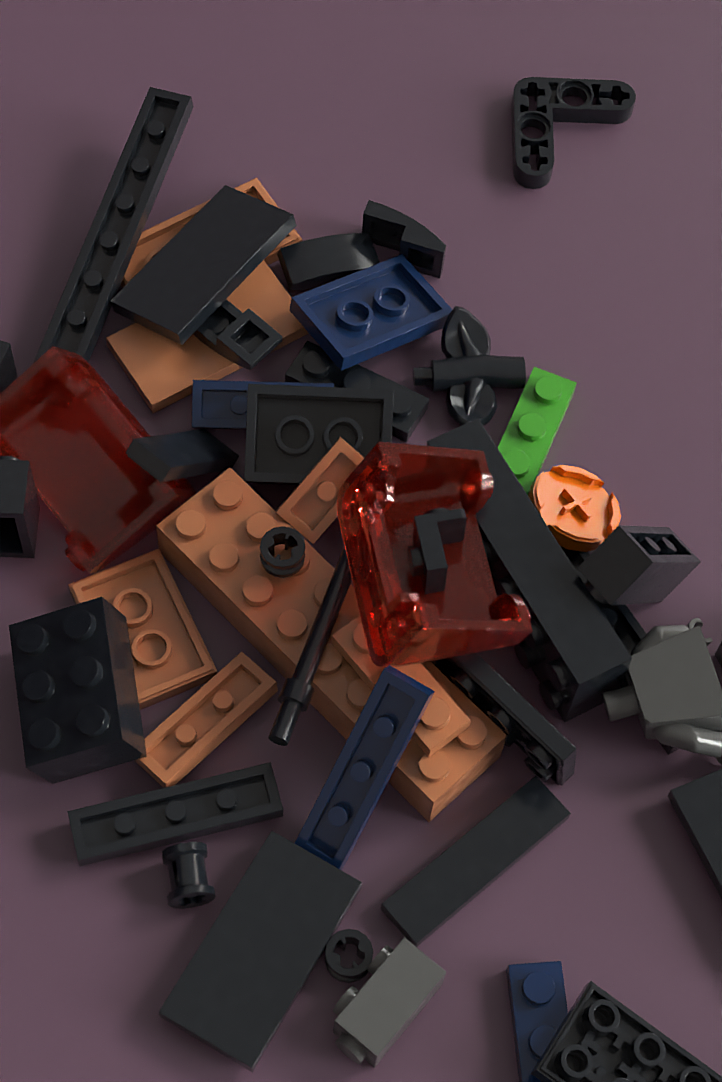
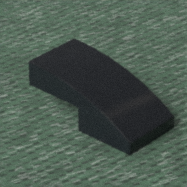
[362,200,446,278]
[277,233,380,290]
[193,299,283,370]

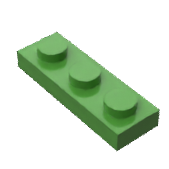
[498,367,577,495]

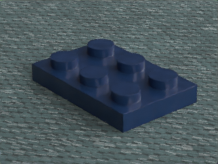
[289,254,453,371]

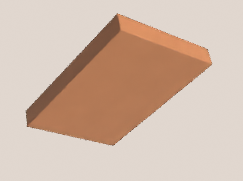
[68,549,218,710]

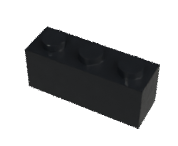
[577,525,701,606]

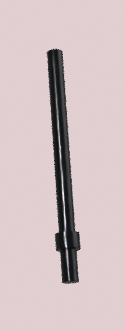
[268,475,384,746]

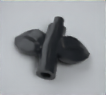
[413,306,526,426]

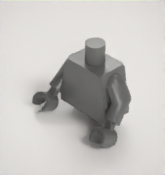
[602,618,722,765]

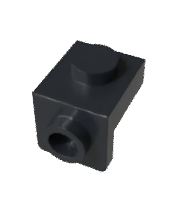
[407,508,467,594]

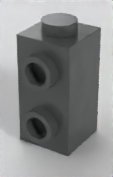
[333,937,446,1068]

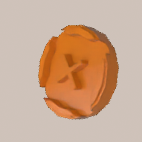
[528,465,621,552]

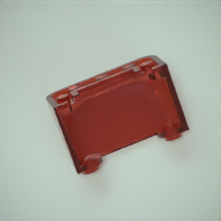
[0,346,197,573]
[337,442,533,667]

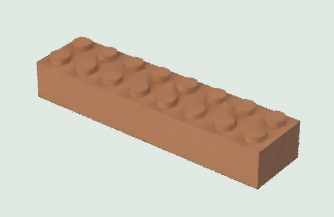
[156,467,507,822]

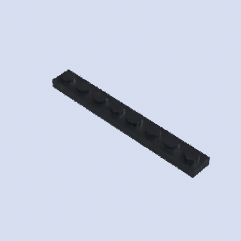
[21,87,194,411]

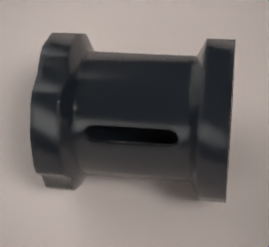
[162,841,216,909]

